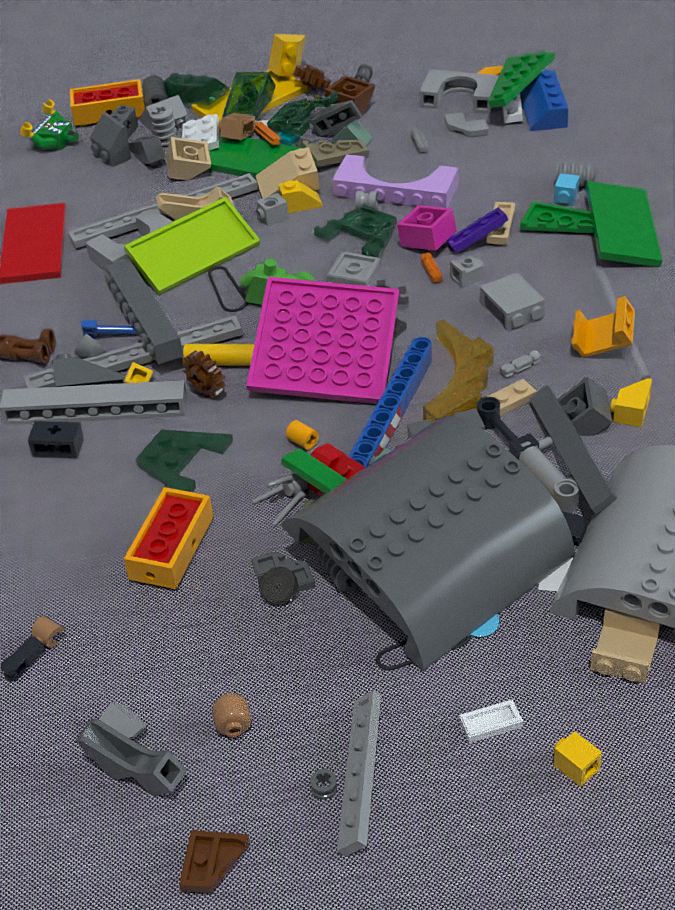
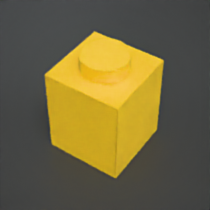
[554,731,602,787]

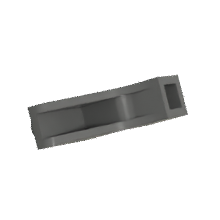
[75,718,187,796]

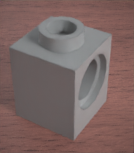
[256,193,289,226]

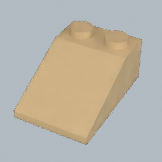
[255,147,320,198]

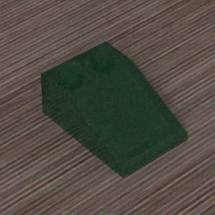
[222,72,276,119]

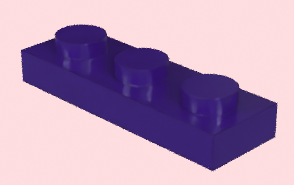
[446,207,509,253]

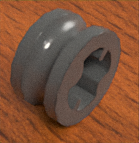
[310,769,338,800]

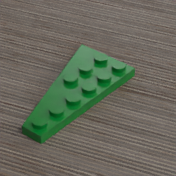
[488,51,555,108]

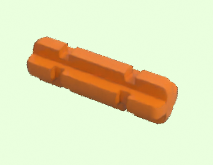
[420,252,443,283]

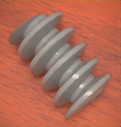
[150,103,177,146]
[555,160,598,188]

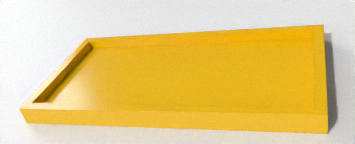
[191,69,308,122]

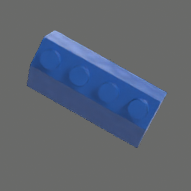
[520,70,568,131]

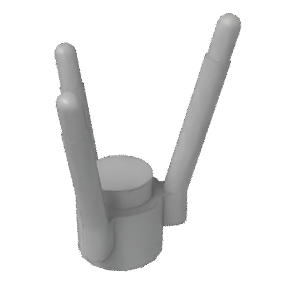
[252,473,308,526]

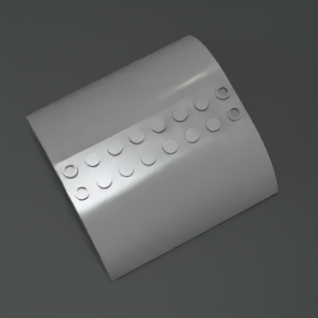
[549,445,675,628]

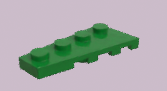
[520,201,594,233]

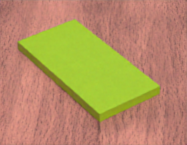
[124,197,260,295]

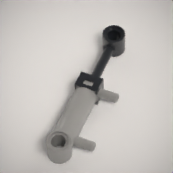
[477,396,579,513]

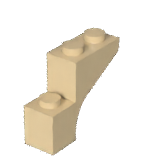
[156,186,234,221]

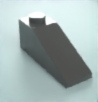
[310,101,362,137]
[128,136,166,166]
[52,354,124,387]

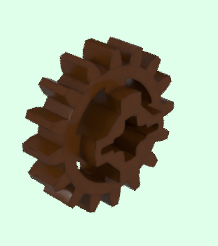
[293,64,332,90]
[182,350,226,398]

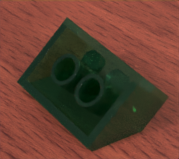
[163,73,230,105]

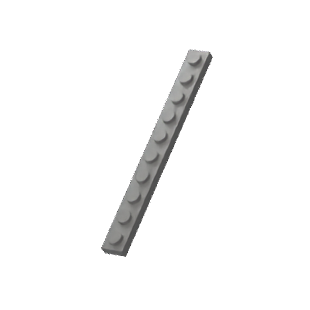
[68,173,258,248]
[23,316,243,388]

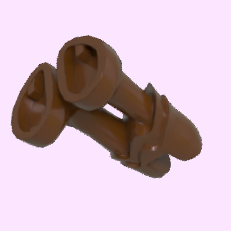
[0,328,55,364]

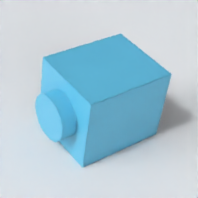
[554,173,580,206]

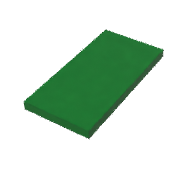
[207,137,317,179]
[585,181,663,267]

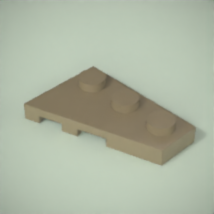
[301,140,369,167]

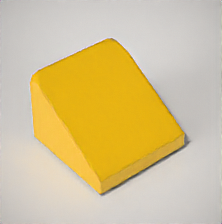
[123,362,153,383]

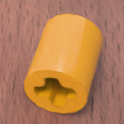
[286,420,319,450]

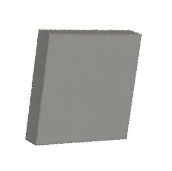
[327,252,381,286]

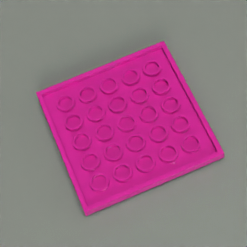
[246,277,399,404]

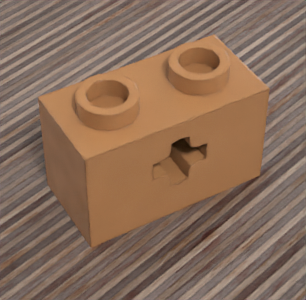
[219,113,255,140]

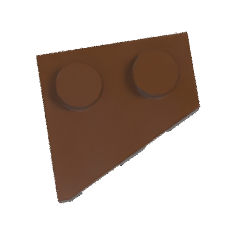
[179,830,250,894]

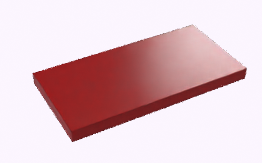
[0,203,66,284]

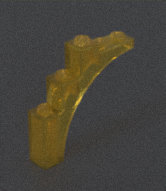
[423,319,494,423]

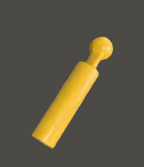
[183,344,254,366]

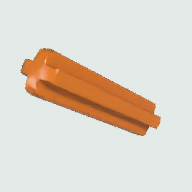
[254,122,281,146]

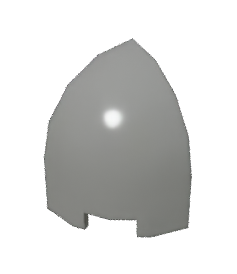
[75,334,107,359]
[99,702,146,739]

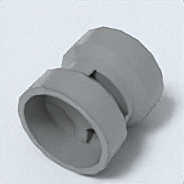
[355,191,378,211]

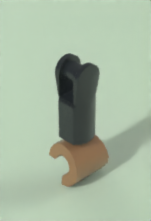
[0,616,65,682]

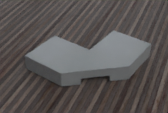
[444,112,488,137]

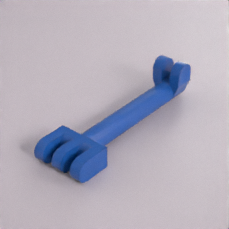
[81,320,137,338]

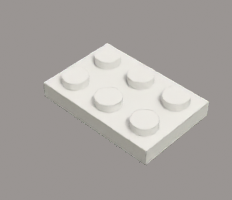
[182,114,219,150]

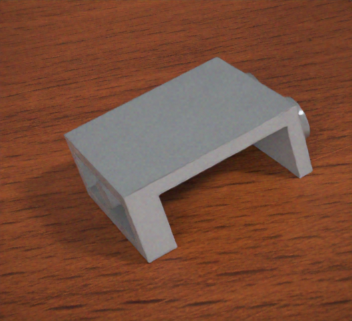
[480,273,545,331]

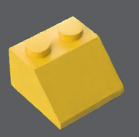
[268,34,306,76]

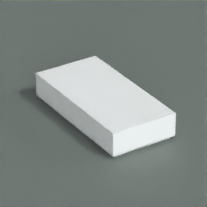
[459,699,523,743]

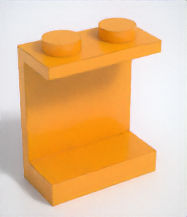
[571,296,635,358]

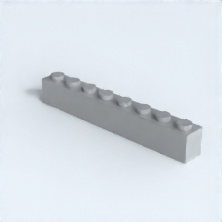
[0,380,188,425]

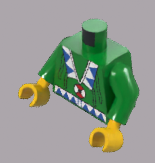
[20,99,79,150]

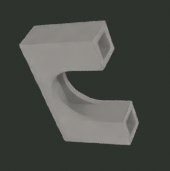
[419,70,499,114]
[86,208,172,271]

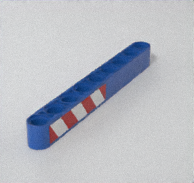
[349,337,432,467]

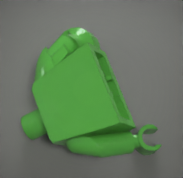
[239,258,315,305]

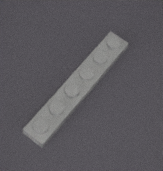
[337,691,381,856]

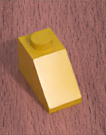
[278,180,322,213]
[610,378,652,427]

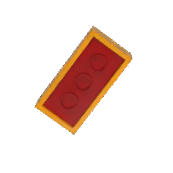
[70,79,145,126]
[124,487,214,589]

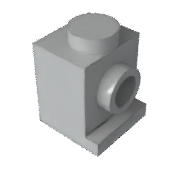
[450,256,484,288]

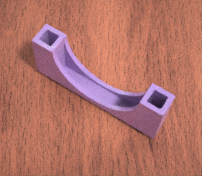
[332,154,458,208]

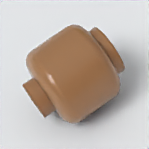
[212,693,251,737]

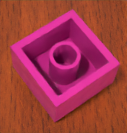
[397,205,457,251]

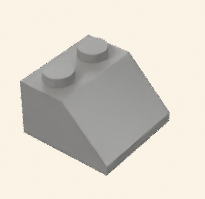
[139,95,188,132]

